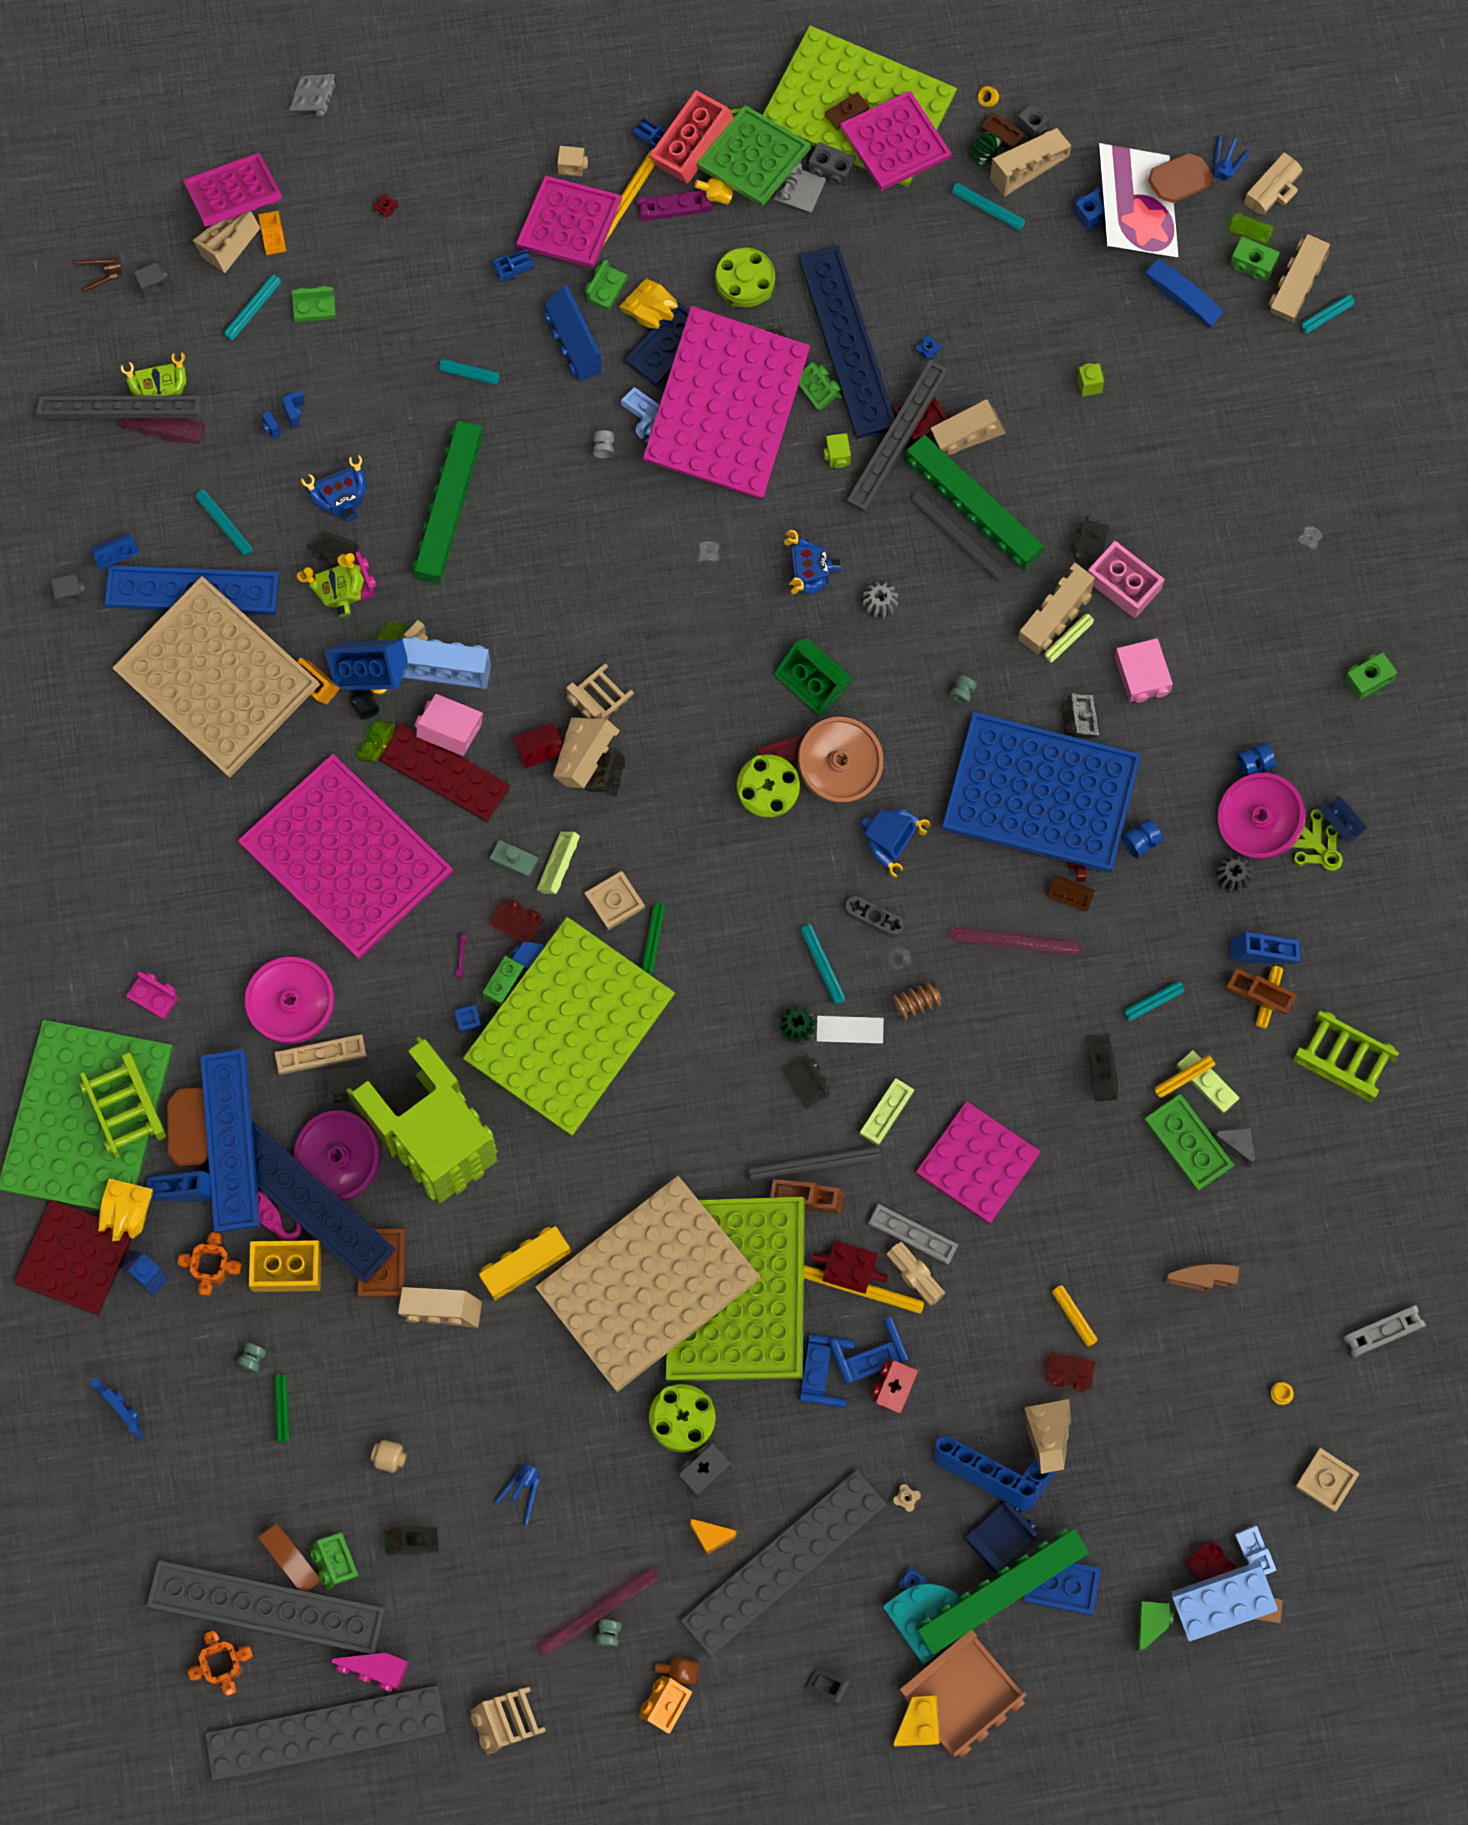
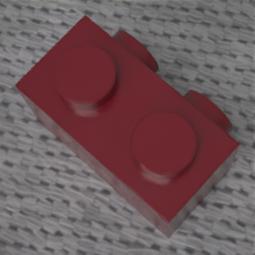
[513,722,563,769]

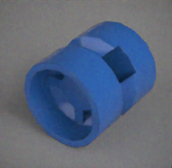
[1236,742,1276,777]
[1122,819,1163,858]

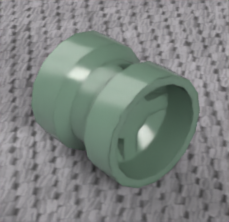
[949,675,977,705]
[236,1342,266,1373]
[595,1619,622,1648]

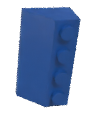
[543,285,602,381]
[324,640,408,690]

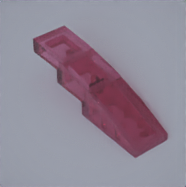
[118,418,206,444]

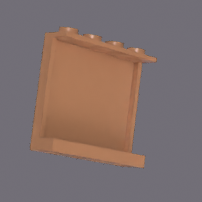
[899,1630,1026,1758]

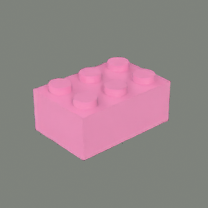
[1088,541,1165,619]

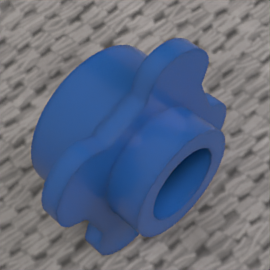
[916,336,941,359]
[899,1568,926,1589]

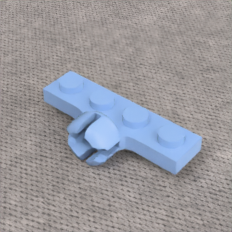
[621,387,660,444]

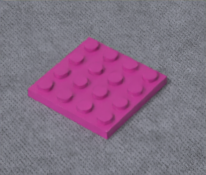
[840,91,952,191]
[183,152,283,227]
[516,175,622,268]
[916,1102,1041,1225]

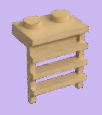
[566,663,634,719]
[470,1687,546,1755]

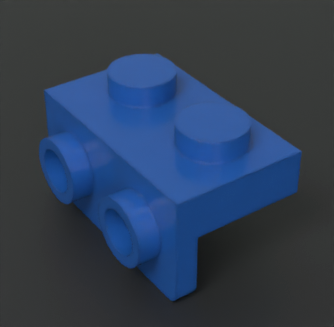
[91,533,139,570]

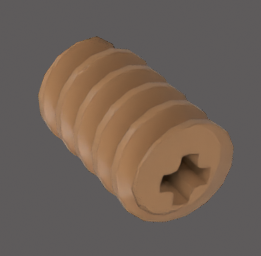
[892,980,941,1020]

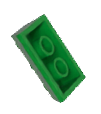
[774,638,854,716]

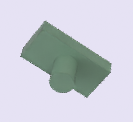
[489,840,539,879]

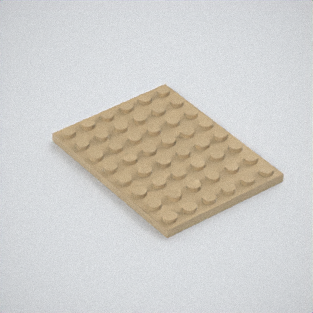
[113,576,320,777]
[536,1176,761,1392]

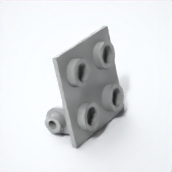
[289,74,335,117]
[774,163,827,213]

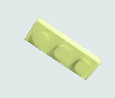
[537,832,580,894]
[1176,1050,1239,1114]
[860,1078,914,1146]

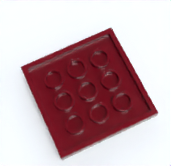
[14,1200,132,1316]

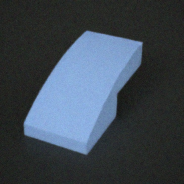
[1234,1525,1276,1575]

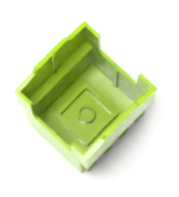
[347,1037,497,1204]

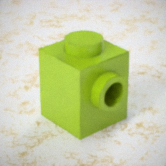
[1077,363,1104,397]
[823,433,851,468]

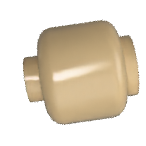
[371,1440,406,1473]

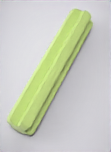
[1044,614,1094,662]

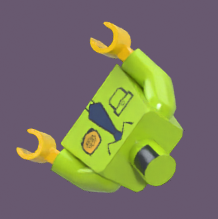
[121,352,186,396]
[297,553,364,617]

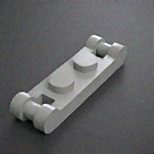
[1343,1305,1427,1358]

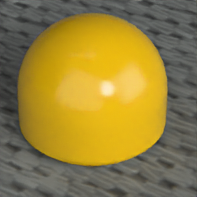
[978,86,999,107]

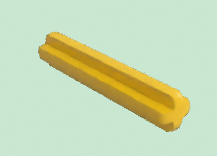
[1256,966,1283,1029]
[1154,1055,1215,1098]
[1052,1285,1097,1347]

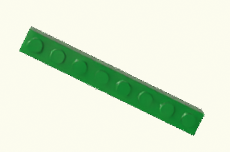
[412,421,483,585]
[906,435,1044,571]
[915,1528,1089,1655]

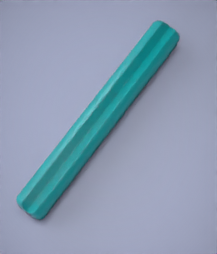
[952,183,1025,230]
[224,274,281,341]
[195,489,253,556]
[801,924,845,1005]

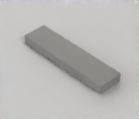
[868,1204,959,1266]

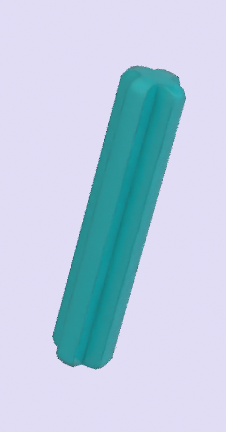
[1300,294,1355,333]
[439,359,500,385]
[1124,981,1185,1021]

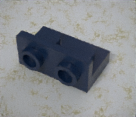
[1318,796,1367,842]

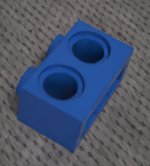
[1073,185,1105,231]

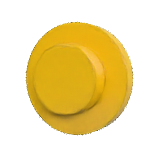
[1270,1382,1294,1405]

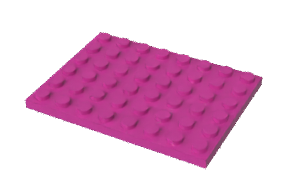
[642,306,810,500]
[238,754,454,960]

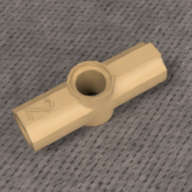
[886,1242,945,1307]

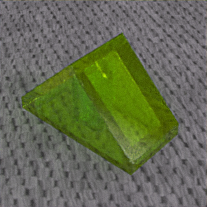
[377,620,410,640]

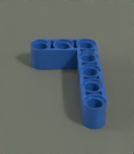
[934,1437,1057,1510]

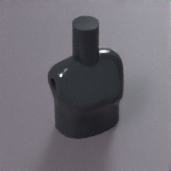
[349,690,380,720]

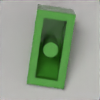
[1137,1601,1174,1652]

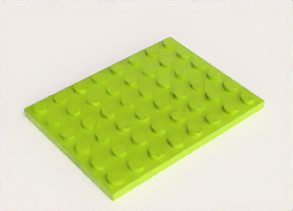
[763,26,957,187]
[463,917,675,1136]
[666,1197,805,1381]

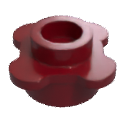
[374,194,398,217]

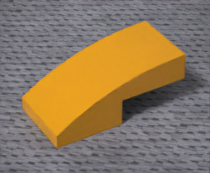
[258,211,287,255]

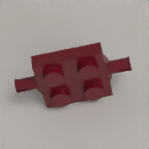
[812,1241,888,1294]

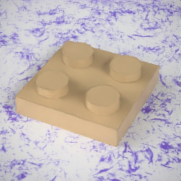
[585,871,645,930]
[1295,1448,1360,1513]

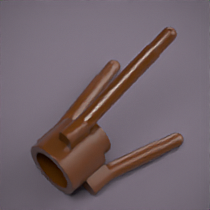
[72,257,122,291]

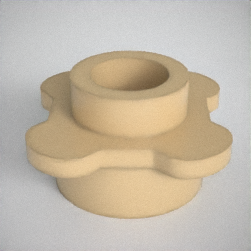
[893,1484,921,1512]

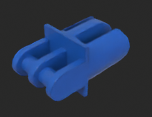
[632,118,666,150]
[491,249,535,282]

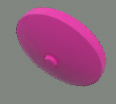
[1218,773,1306,860]
[245,957,335,1044]

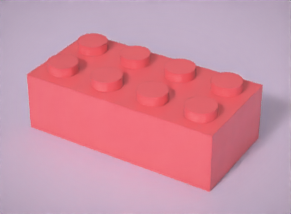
[649,90,734,184]

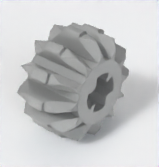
[863,582,898,618]

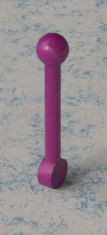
[455,934,467,979]

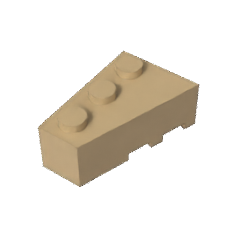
[193,211,260,273]
[931,399,1006,455]
[553,718,620,788]
[398,1287,482,1328]
[1024,1399,1071,1474]

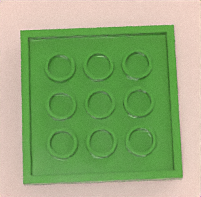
[696,105,811,207]

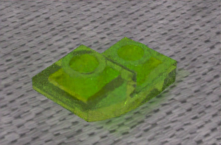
[356,720,395,764]

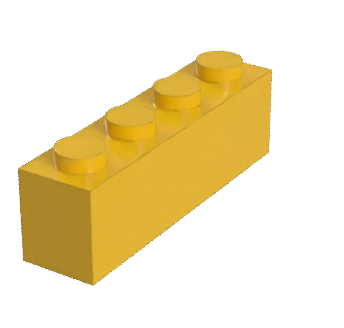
[479,1226,571,1301]

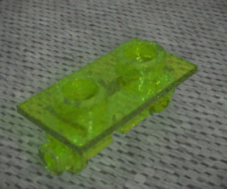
[1229,213,1274,244]

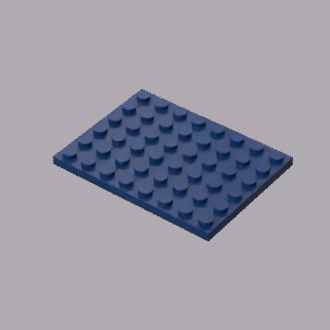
[942,712,1141,873]

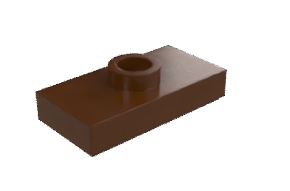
[825,92,870,130]
[980,112,1025,150]
[1046,875,1095,911]

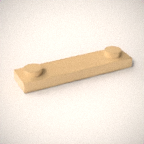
[275,1034,367,1075]

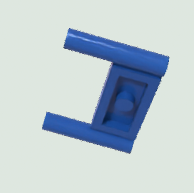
[829,1317,909,1384]
[800,1334,855,1408]
[91,1378,144,1440]

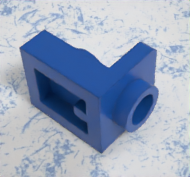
[282,391,305,428]

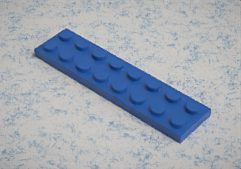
[105,565,280,615]
[201,1049,261,1233]

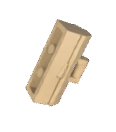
[1244,152,1303,215]

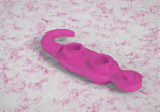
[258,1190,302,1241]

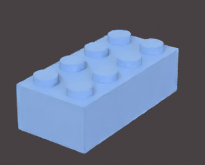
[402,637,491,689]
[1172,1561,1278,1642]

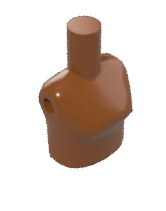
[655,1657,700,1686]

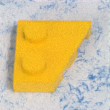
[894,1695,940,1746]

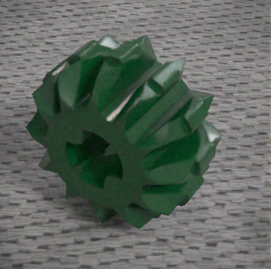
[969,130,1002,166]
[779,1005,817,1043]

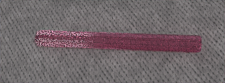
[950,927,1081,955]
[538,1569,658,1656]

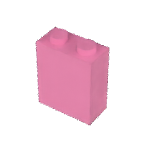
[1114,638,1173,703]
[415,694,483,756]

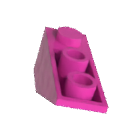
[331,1653,409,1692]

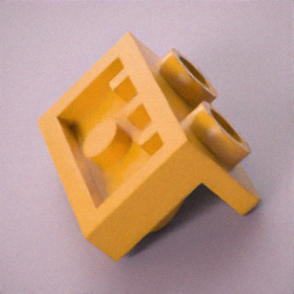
[639,1675,692,1734]

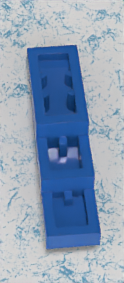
[1144,259,1224,328]

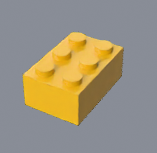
[249,1241,321,1292]

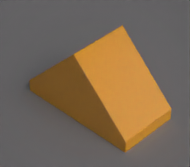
[690,1519,737,1555]

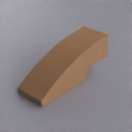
[1165,1264,1240,1293]

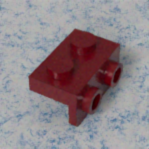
[1185,1541,1238,1581]

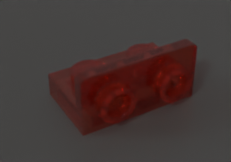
[491,899,545,943]
[1045,1353,1095,1392]

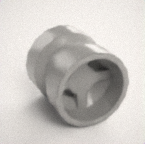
[593,430,614,458]

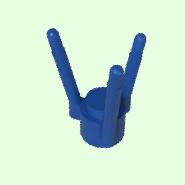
[1212,135,1250,180]
[494,1464,541,1525]

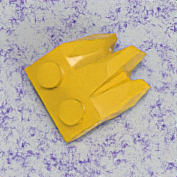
[619,279,678,329]
[98,1178,153,1241]

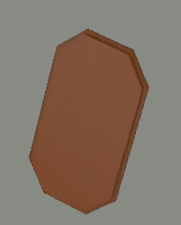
[1148,153,1213,203]
[167,1087,208,1166]

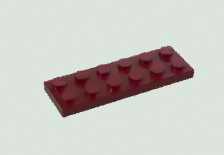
[377,723,510,823]

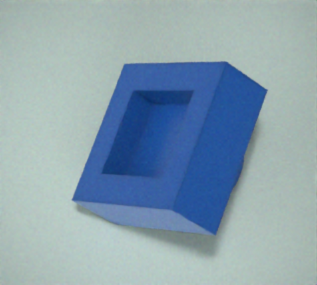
[261,410,281,440]
[454,1005,482,1033]

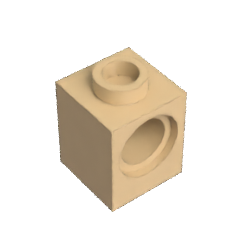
[557,146,588,177]

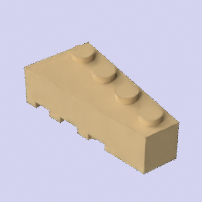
[990,128,1071,197]
[1269,234,1330,323]
[1018,563,1095,654]

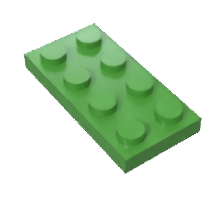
[1144,1094,1234,1192]

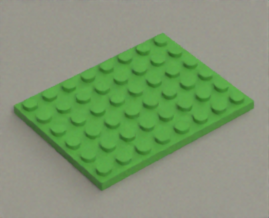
[0,1020,173,1211]

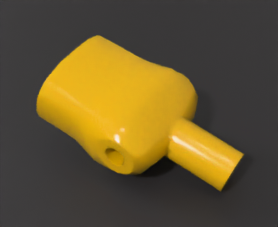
[694,178,733,205]

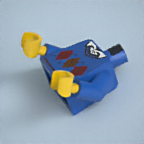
[300,455,367,521]
[784,530,841,595]
[861,809,930,878]

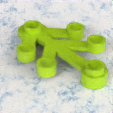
[1291,809,1343,871]

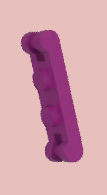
[637,189,712,221]

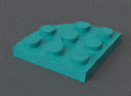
[882,1584,965,1665]

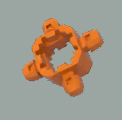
[177,1232,242,1297]
[188,1631,253,1697]

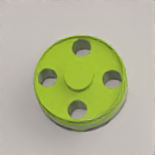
[715,248,775,308]
[737,755,800,818]
[649,1384,716,1452]

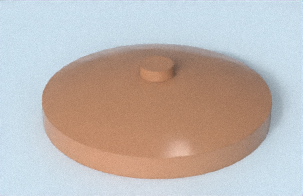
[797,717,883,803]

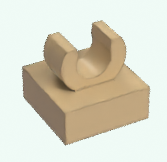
[404,620,428,641]

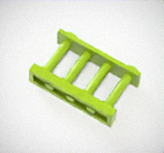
[1293,1011,1399,1103]
[79,1052,167,1158]

